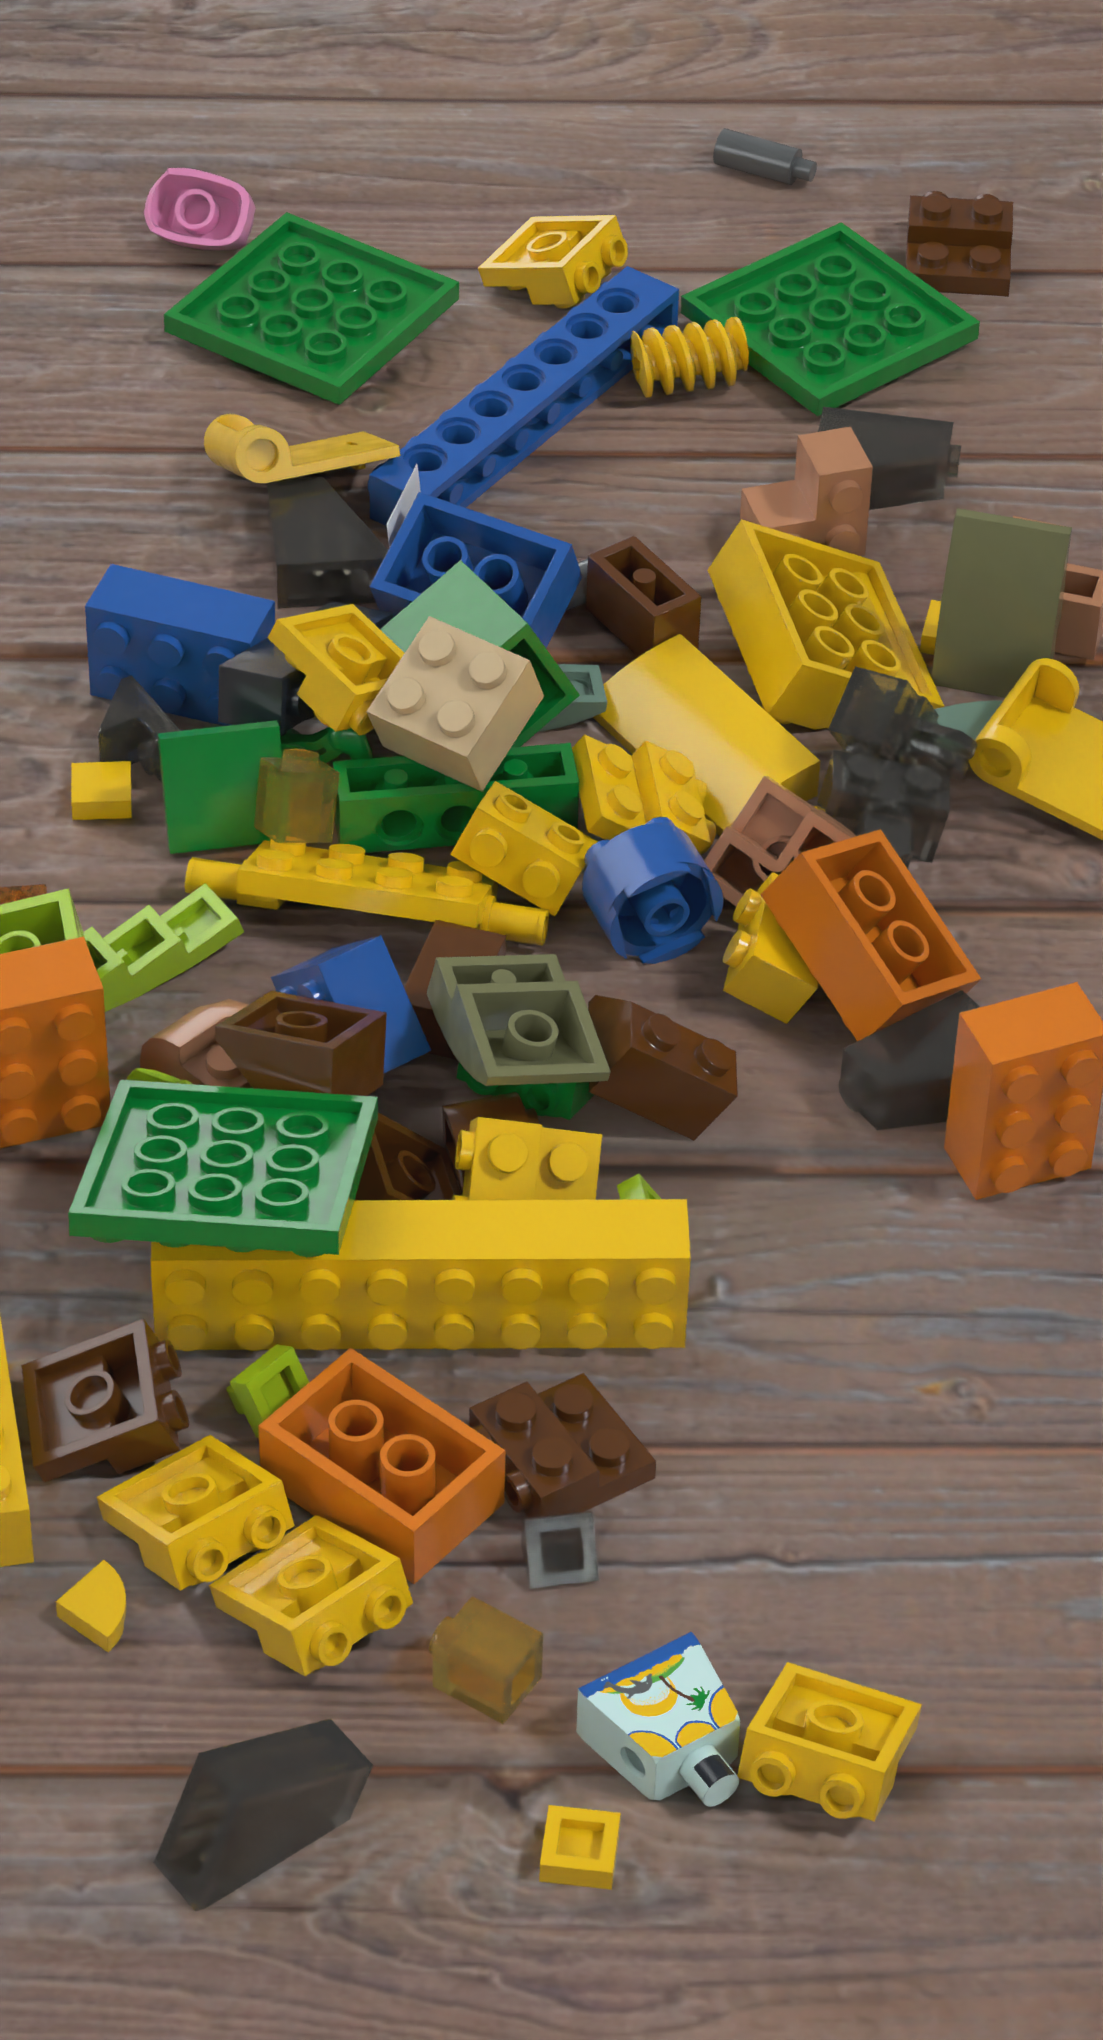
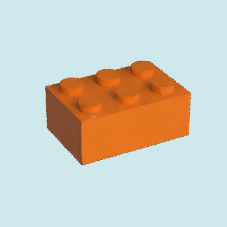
[760,829,981,1046]
[0,936,111,1149]
[944,982,1103,1200]
[258,1347,506,1584]

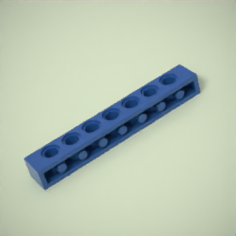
[368,266,679,526]

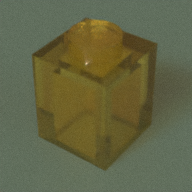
[254,749,340,843]
[429,1596,543,1725]

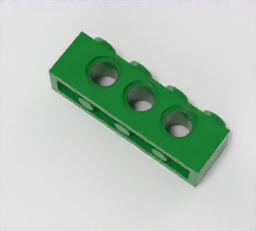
[333,743,579,853]

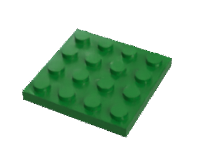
[164,212,459,405]
[680,222,980,416]
[68,1080,378,1257]

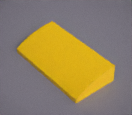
[593,634,821,836]

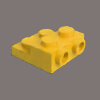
[478,215,628,309]
[267,604,405,735]
[572,734,716,855]
[452,1117,602,1200]
[96,1435,295,1591]
[209,1515,413,1676]
[737,1662,922,1821]

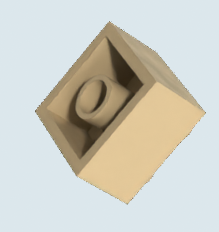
[366,616,544,791]

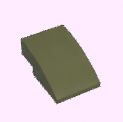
[932,508,1072,698]
[427,954,611,1086]

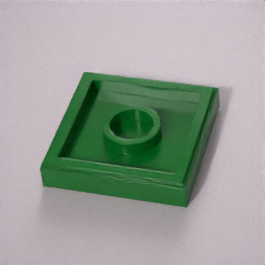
[157,720,289,854]

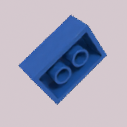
[369,492,583,648]
[85,564,275,726]

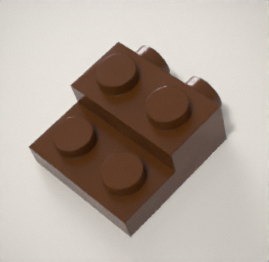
[905,191,1013,297]
[21,1318,189,1482]
[469,1373,656,1533]

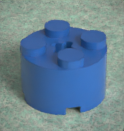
[582,817,723,964]

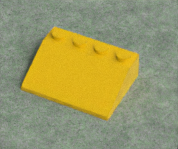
[707,519,944,729]

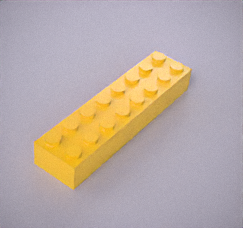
[150,1199,691,1351]

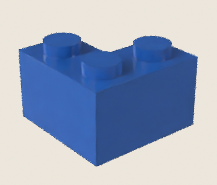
[271,935,431,1073]

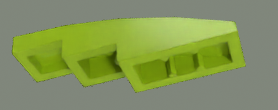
[84,883,244,1012]

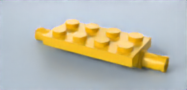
[185,835,549,946]

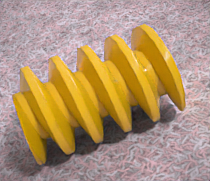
[630,317,749,398]

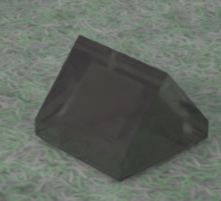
[521,1511,599,1588]

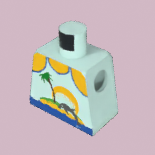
[576,1632,740,1807]

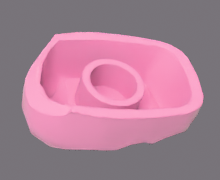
[144,168,256,250]

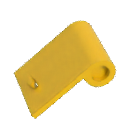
[204,414,401,483]
[967,658,1103,840]

